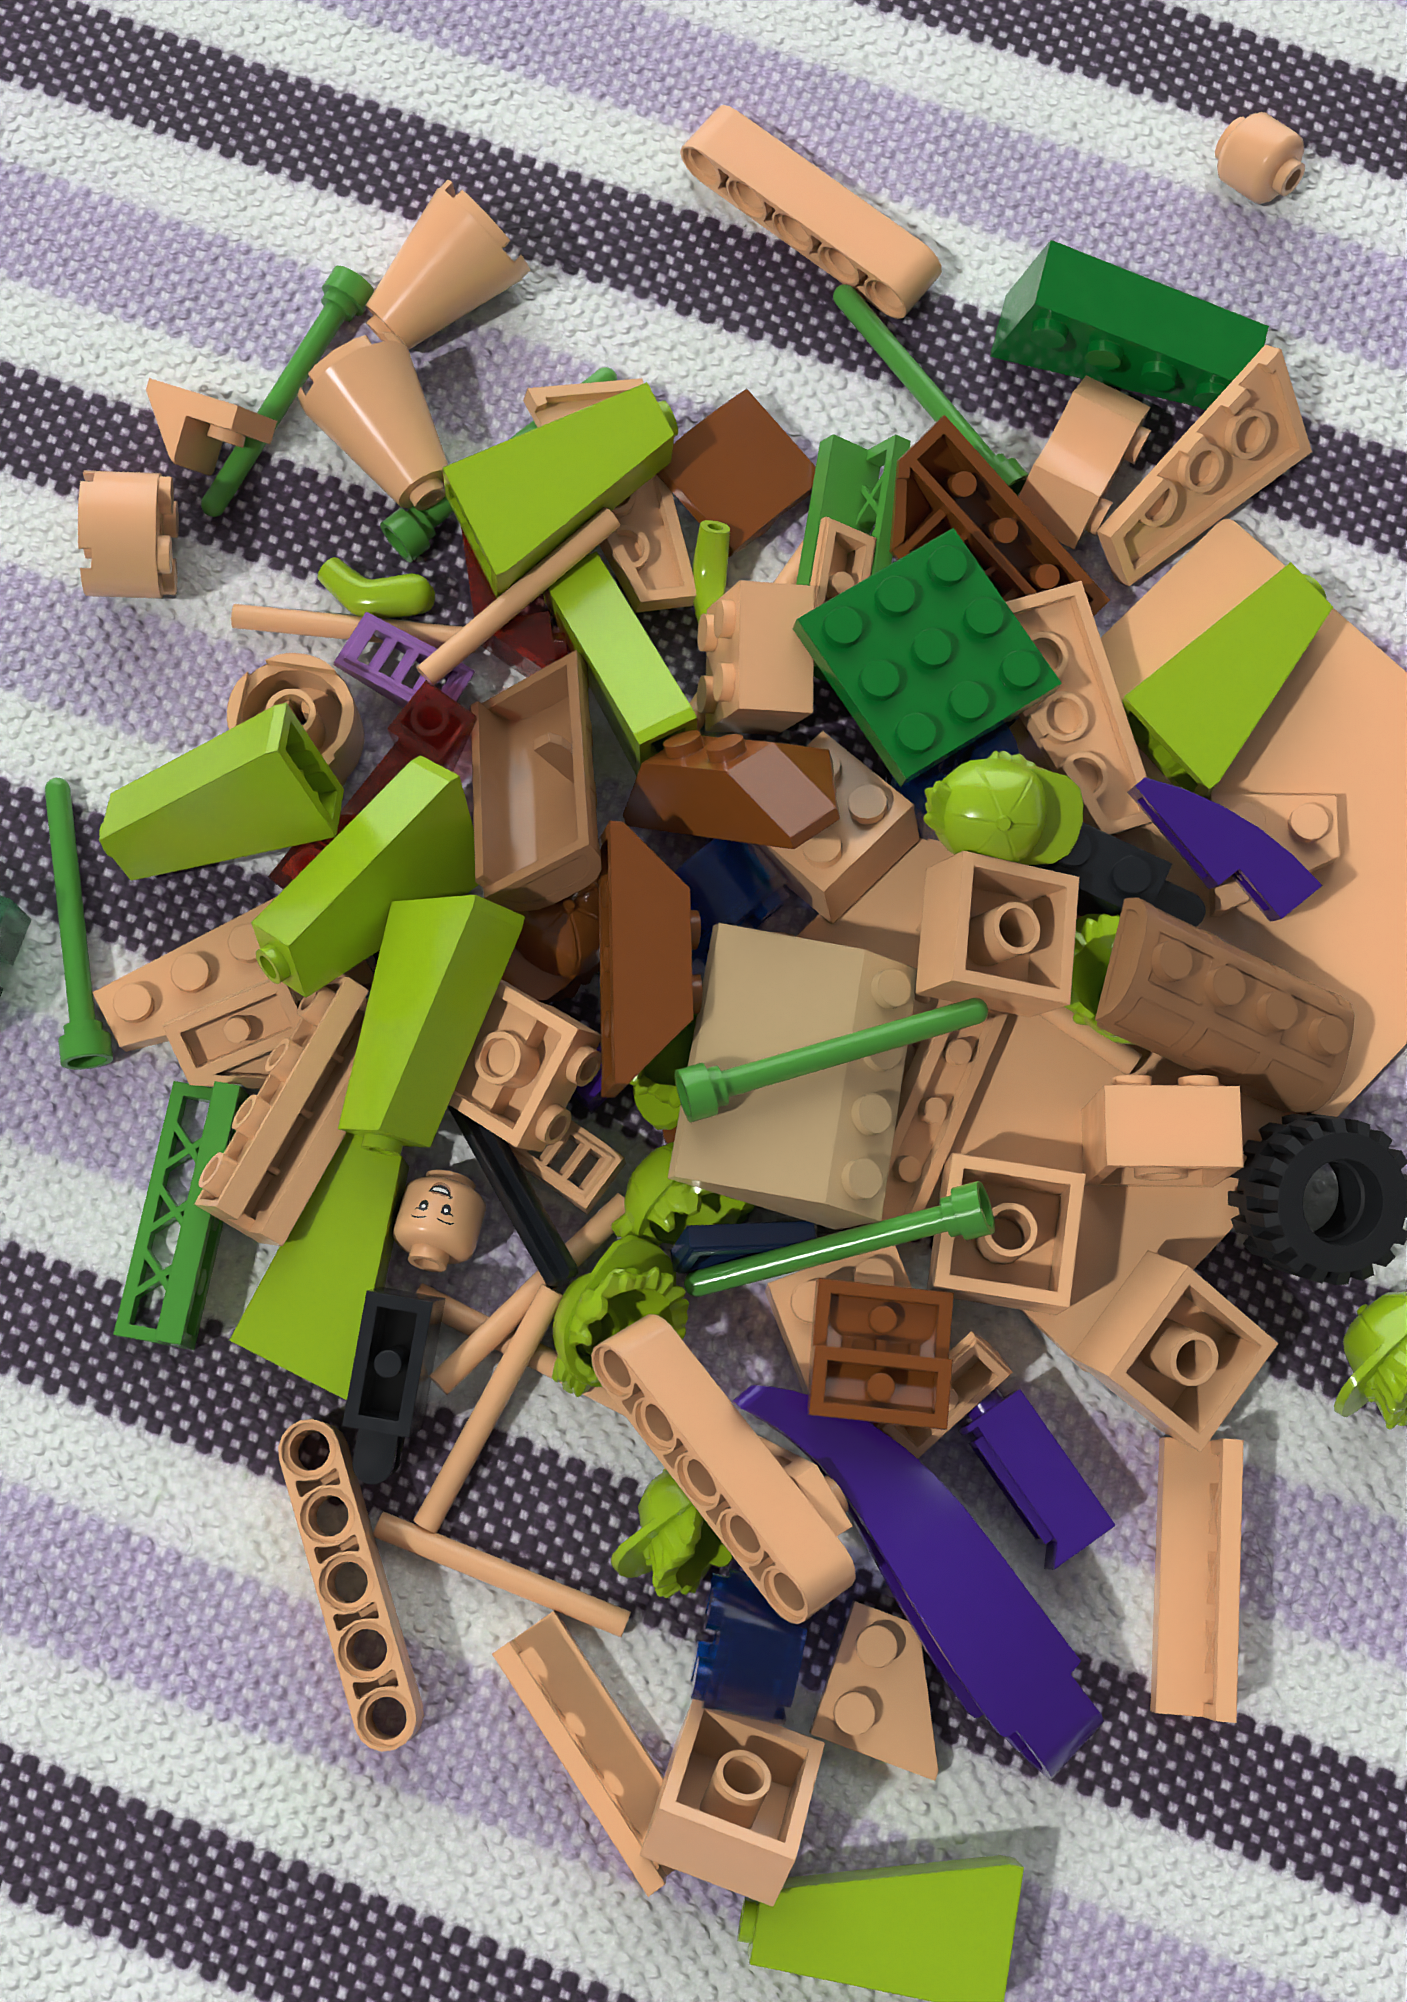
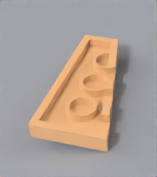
[1096,345,1312,586]
[523,378,696,613]
[1006,581,1153,836]
[92,897,374,1052]

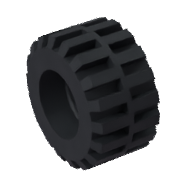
[1228,1113,1407,1285]

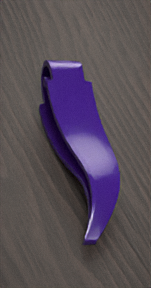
[732,1385,1104,1780]

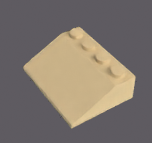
[668,923,917,1230]

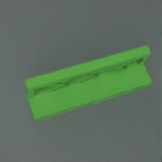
[796,434,911,683]
[113,1081,250,1350]

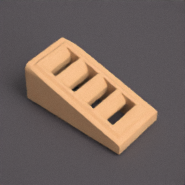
[508,1120,626,1215]

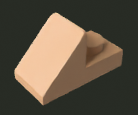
[146,378,277,476]

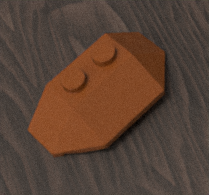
[889,415,1110,617]
[623,730,840,849]
[598,821,703,1097]

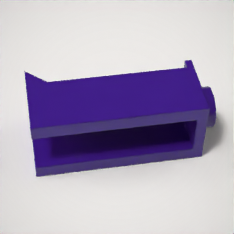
[958,1387,1116,1570]

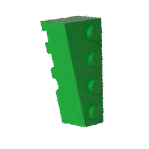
[990,240,1269,410]

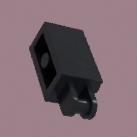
[1029,823,1206,927]
[342,1287,446,1484]

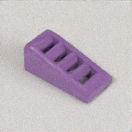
[333,612,475,731]

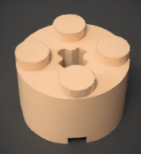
[78,470,179,599]
[227,653,364,787]

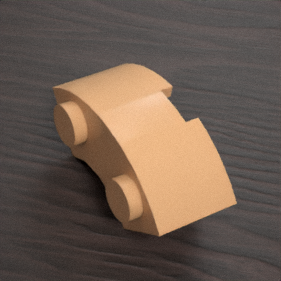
[1019,375,1151,549]

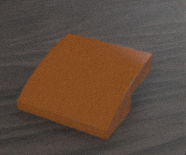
[657,389,816,558]
[808,1278,954,1430]

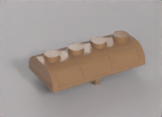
[470,650,602,911]
[1095,898,1354,1115]

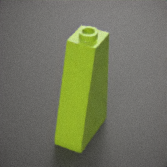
[443,382,678,598]
[543,551,697,777]
[1122,562,1333,799]
[99,703,344,881]
[251,755,479,998]
[338,895,525,1156]
[229,1132,409,1400]
[737,1855,1024,2002]

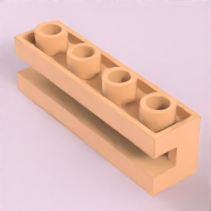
[194,977,369,1246]

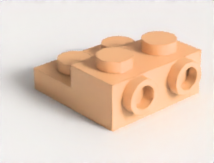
[449,979,602,1152]

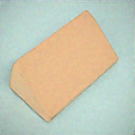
[810,517,877,609]
[873,1331,1013,1459]

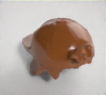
[501,877,600,1004]

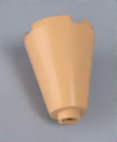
[366,180,530,350]
[298,332,448,511]

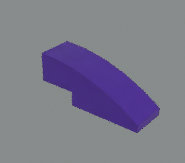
[1127,777,1323,922]

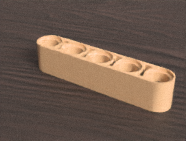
[680,105,942,319]
[591,1314,856,1624]
[278,1419,424,1752]

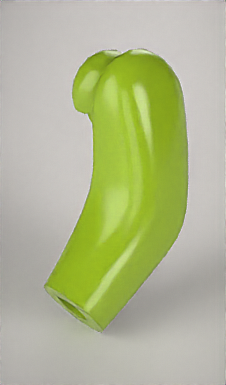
[692,520,730,625]
[317,557,435,619]

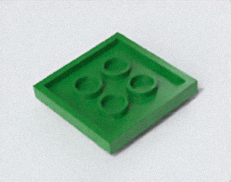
[792,528,1062,787]

